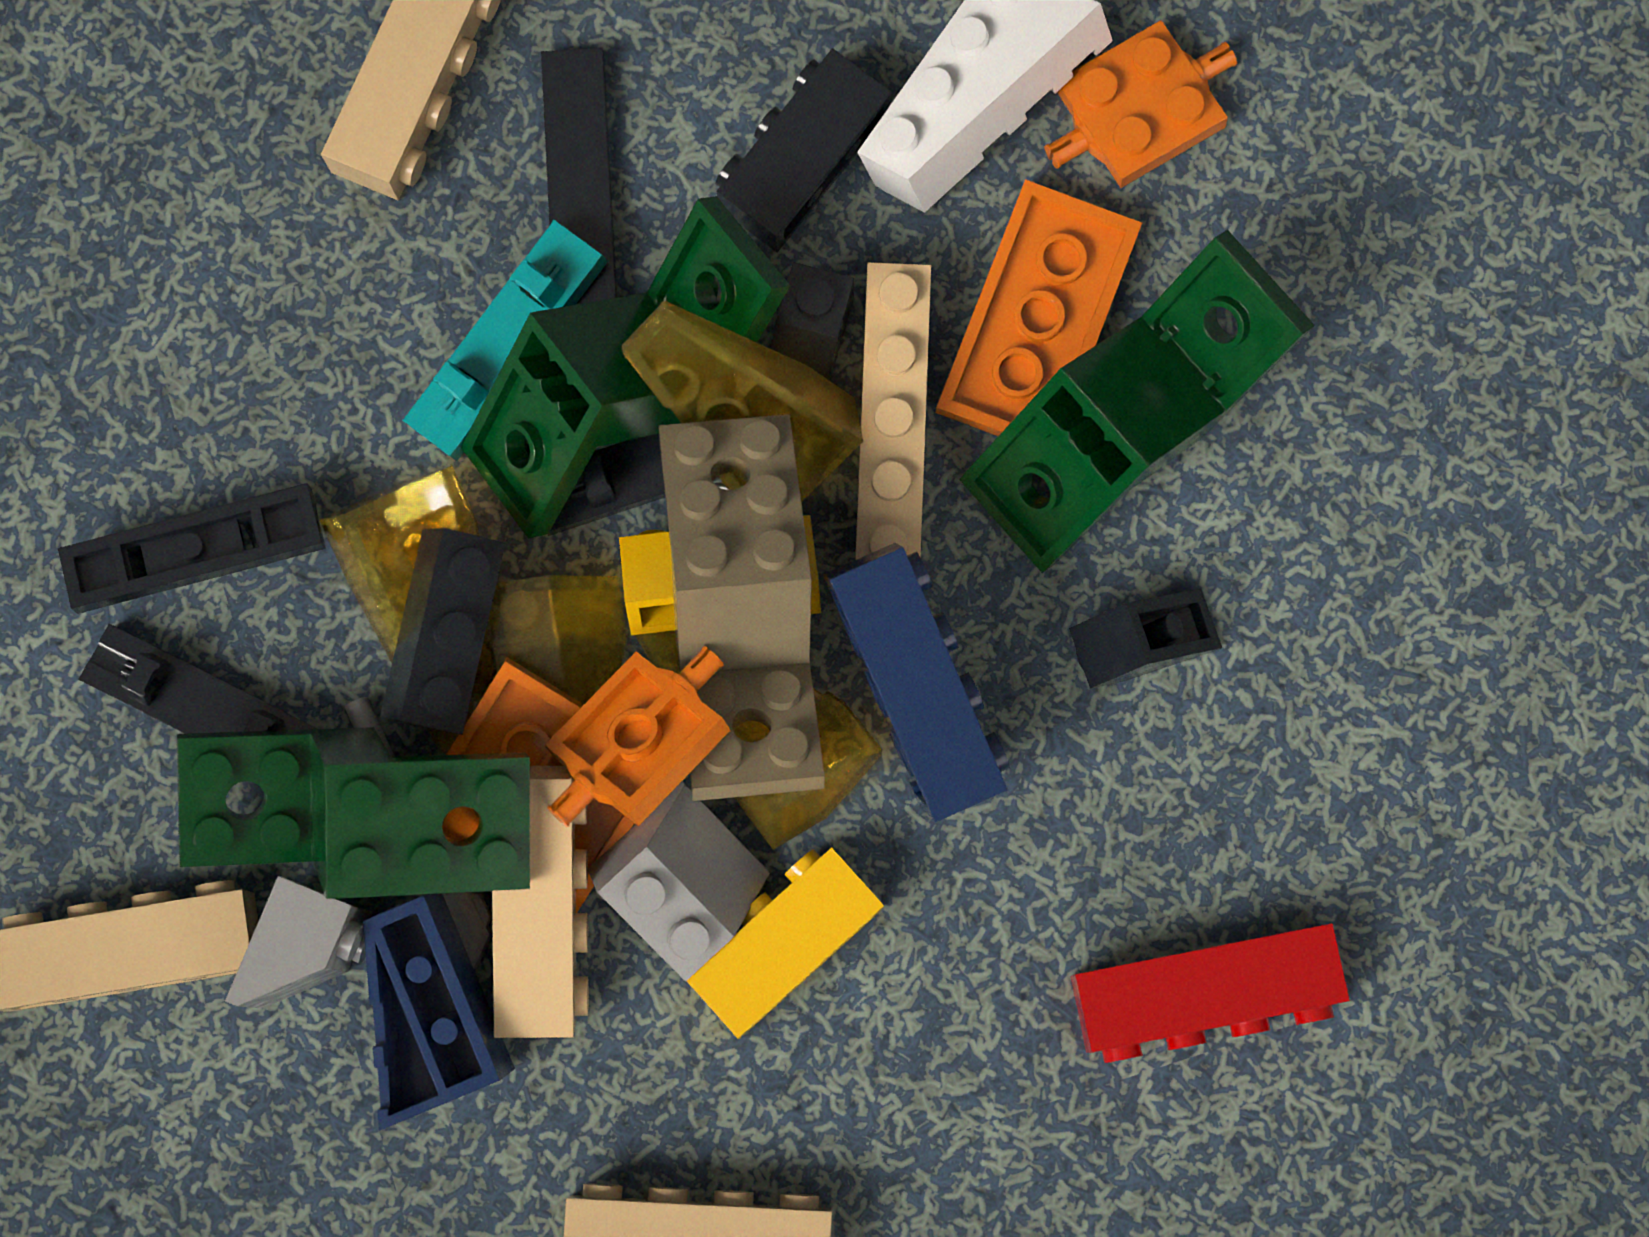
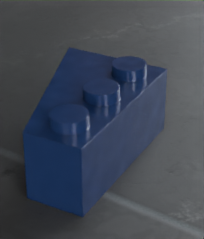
[363,893,515,1131]

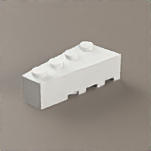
[857,0,1113,213]

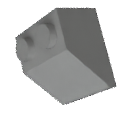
[588,781,770,982]
[225,876,373,1008]

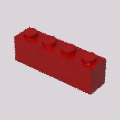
[1070,923,1350,1063]

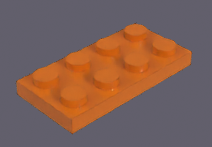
[936,179,1142,436]

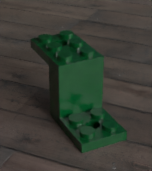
[461,196,790,539]
[959,229,1315,573]
[177,727,530,899]

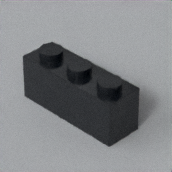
[716,48,892,253]
[380,527,505,735]

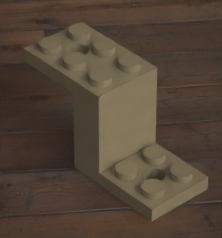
[659,414,824,801]

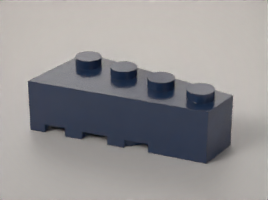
[823,543,1010,823]

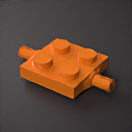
[1044,20,1237,188]
[545,646,731,828]

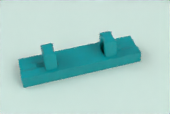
[402,220,608,461]

